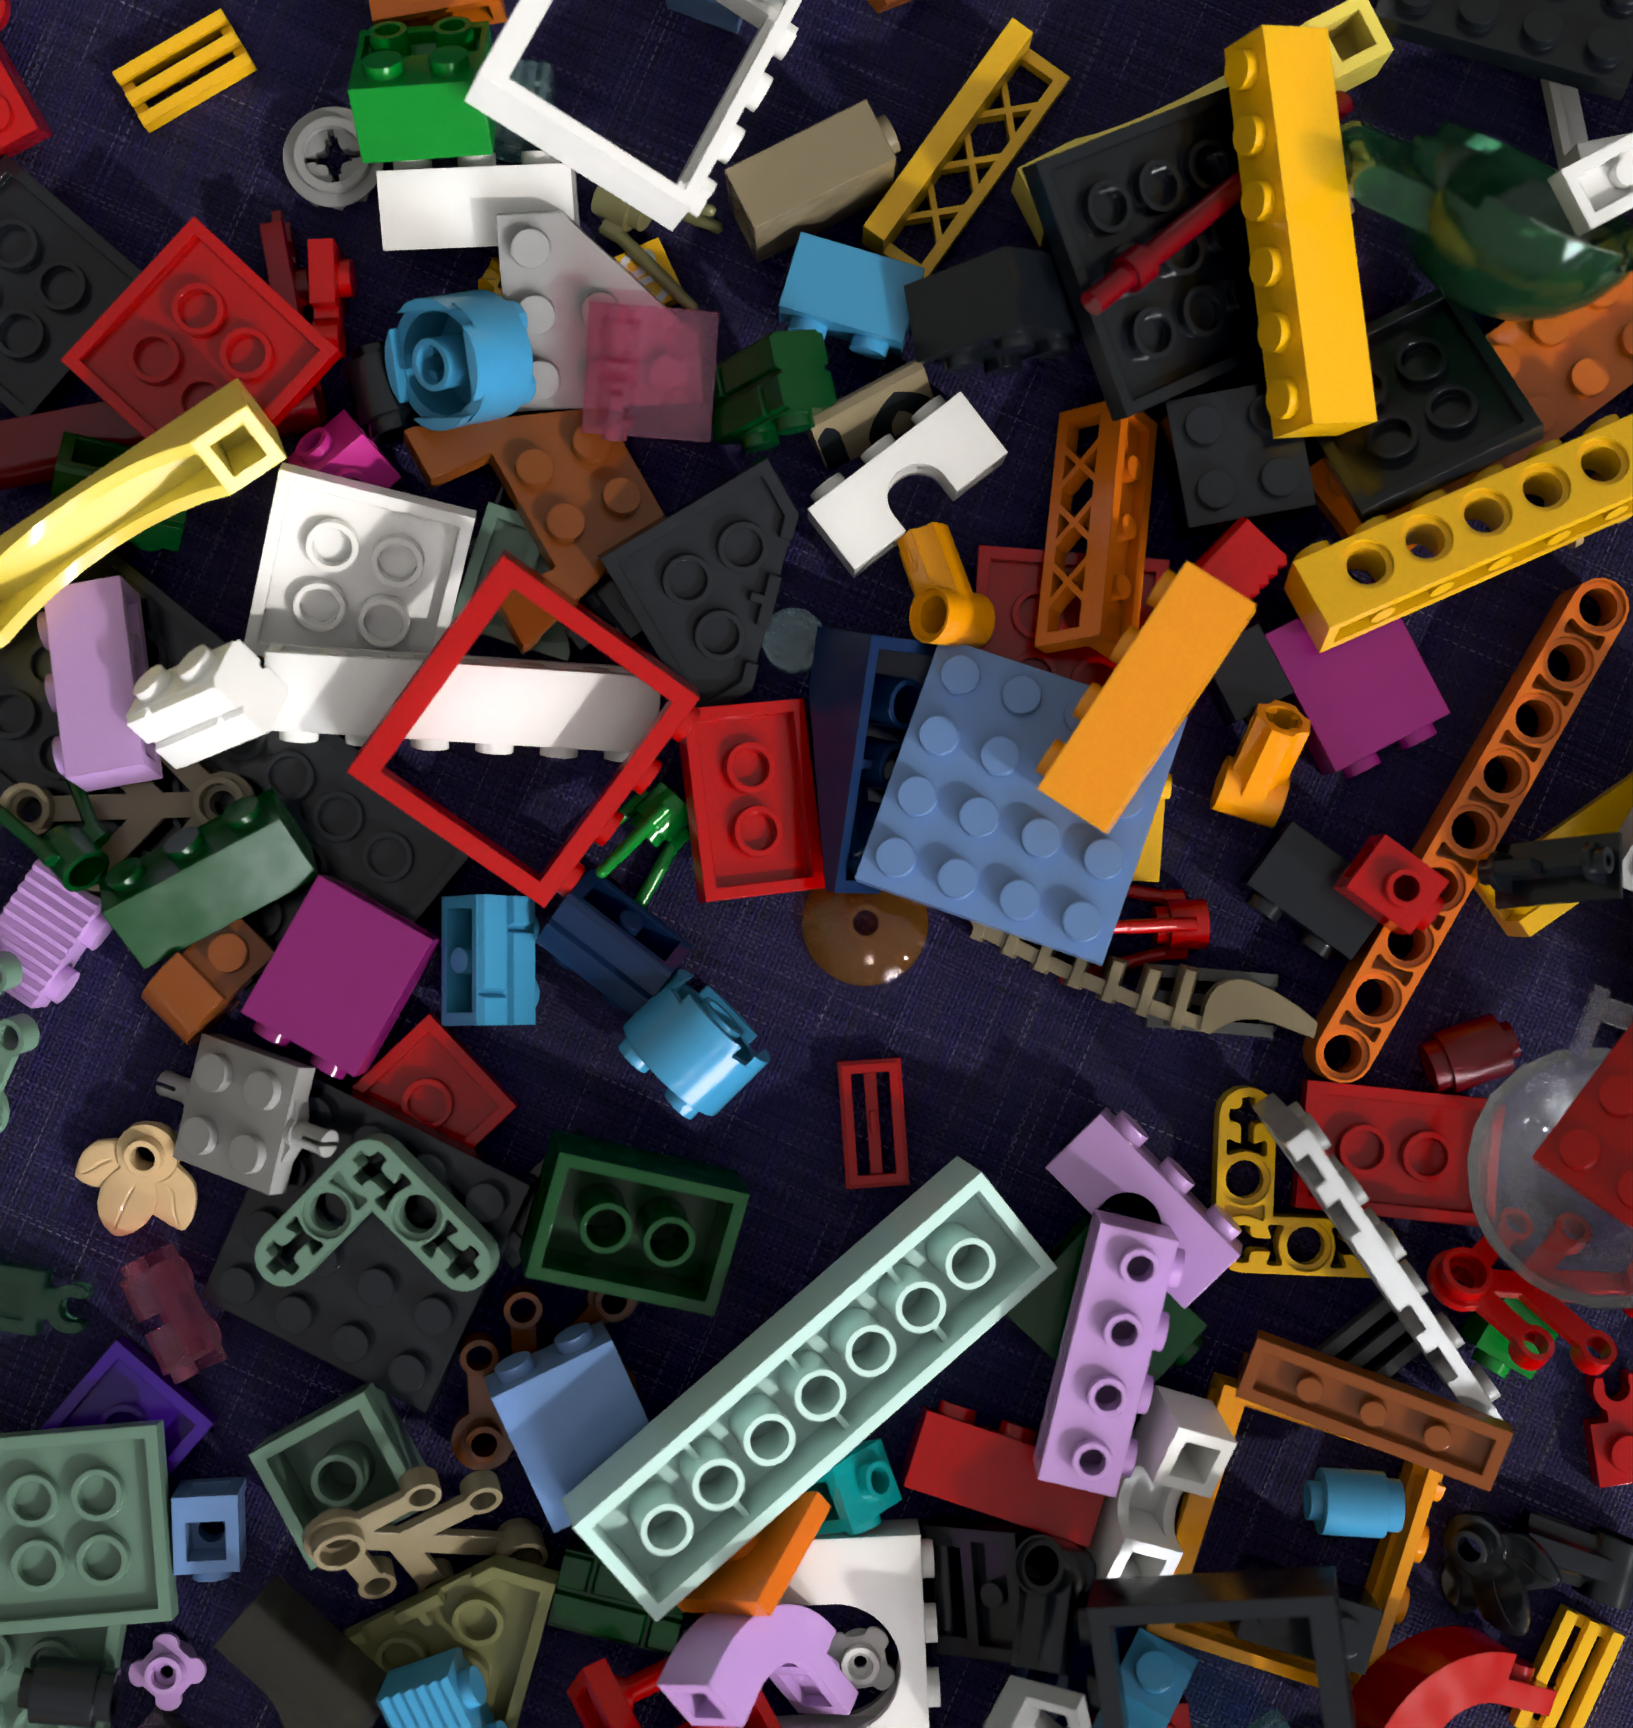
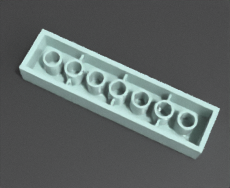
[561,1156,1057,1622]

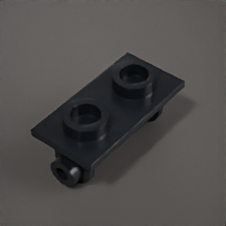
[1477,832,1623,909]

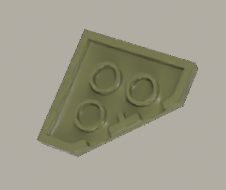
[325,1554,560,1728]

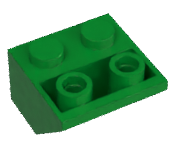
[348,16,497,164]

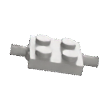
[156,1033,339,1195]

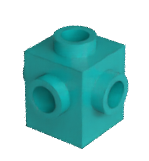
[806,1438,902,1535]

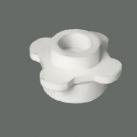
[827,1626,895,1690]

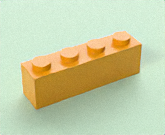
[1035,561,1256,834]

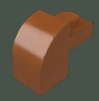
[141,917,275,1045]

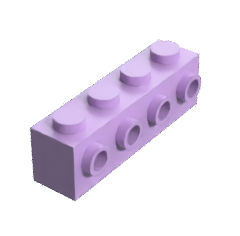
[1033,1209,1185,1498]

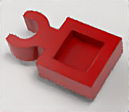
[307,238,357,359]
[1582,1368,1633,1488]

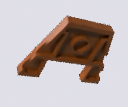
[403,407,664,654]

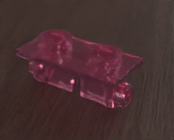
[119,1242,228,1384]

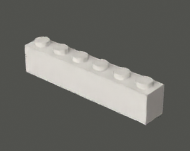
[264,643,661,762]

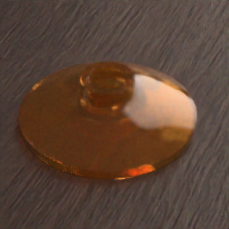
[802,888,928,986]

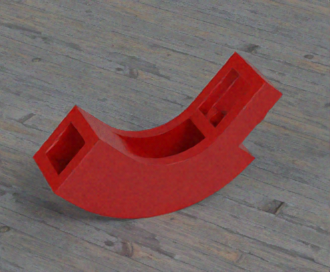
[1352,1626,1557,1728]

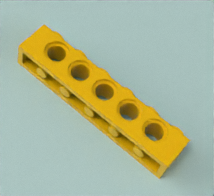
[1283,414,1633,653]

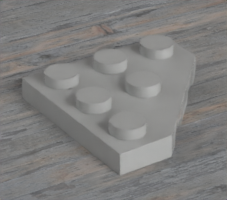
[496,210,703,412]

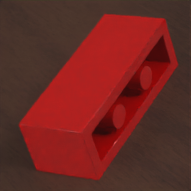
[899,1399,1105,1548]

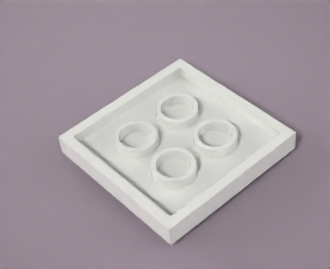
[244,462,477,657]

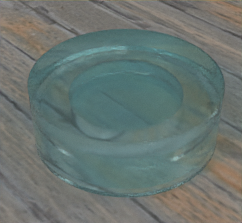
[762,608,823,673]

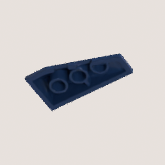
[809,626,937,894]

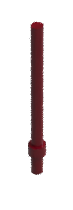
[1081,91,1353,315]

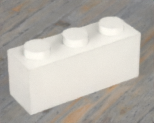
[376,150,580,251]

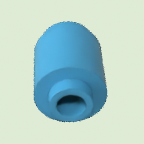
[1303,1467,1405,1538]

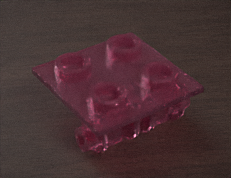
[582,301,719,442]

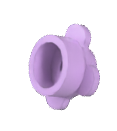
[128,1632,207,1711]

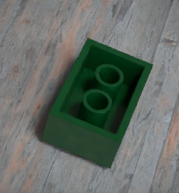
[519,1129,750,1316]

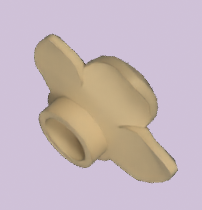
[75,1121,198,1236]

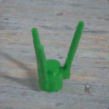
[593,781,690,908]

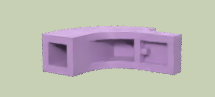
[656,1604,859,1727]

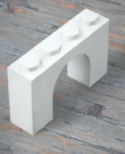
[776,1518,941,1728]

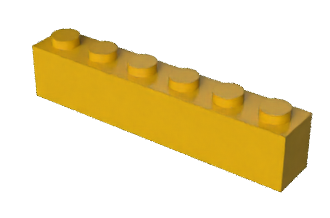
[1224,25,1377,439]

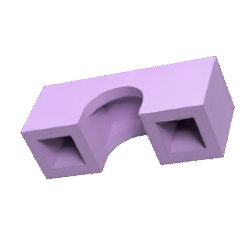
[1045,1107,1243,1309]

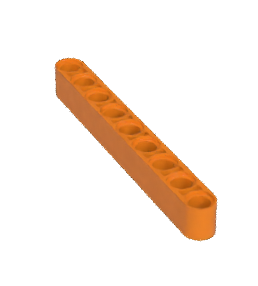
[1302,578,1629,1083]

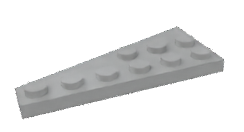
[1252,1092,1503,1420]

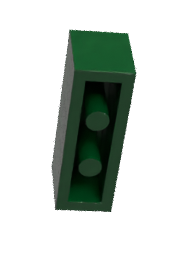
[99,788,318,969]

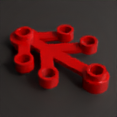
[1427,1209,1633,1376]

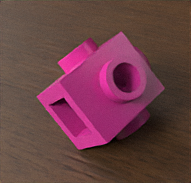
[286,409,401,488]

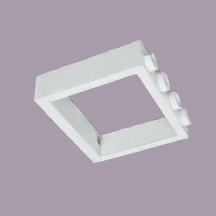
[464,0,802,231]

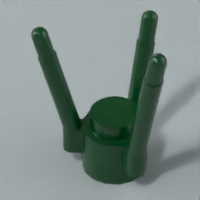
[0,775,110,892]

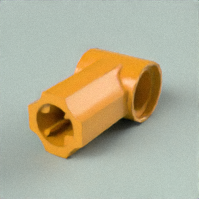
[897,522,995,649]
[1210,699,1311,829]

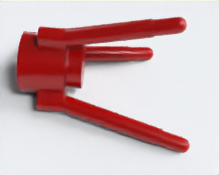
[1059,884,1210,985]

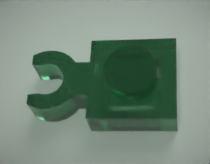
[0,1260,95,1336]

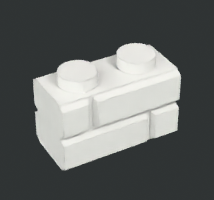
[125,639,289,769]

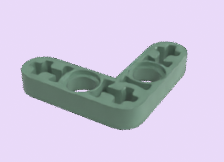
[254,1133,500,1292]

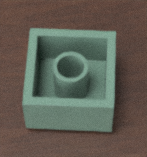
[248,1382,426,1570]

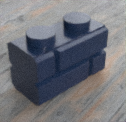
[535,868,694,1016]

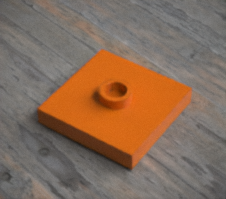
[677,1491,831,1617]

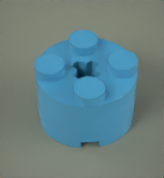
[385,289,536,431]
[618,969,770,1120]

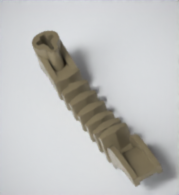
[970,921,1318,1038]

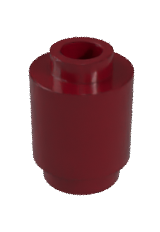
[1418,1013,1521,1093]

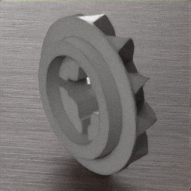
[283,106,384,211]

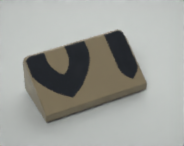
[806,359,934,470]

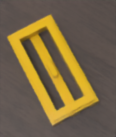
[112,8,258,133]
[1507,1603,1625,1728]

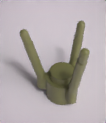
[591,185,723,314]

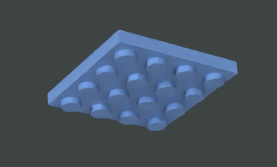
[854,645,1187,966]

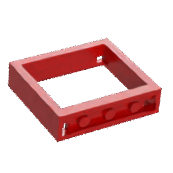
[347,549,701,908]

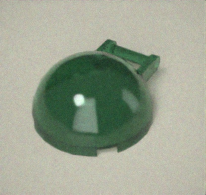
[1340,121,1633,322]

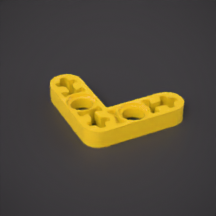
[1211,1085,1398,1278]

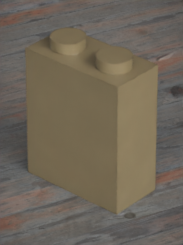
[725,99,901,264]

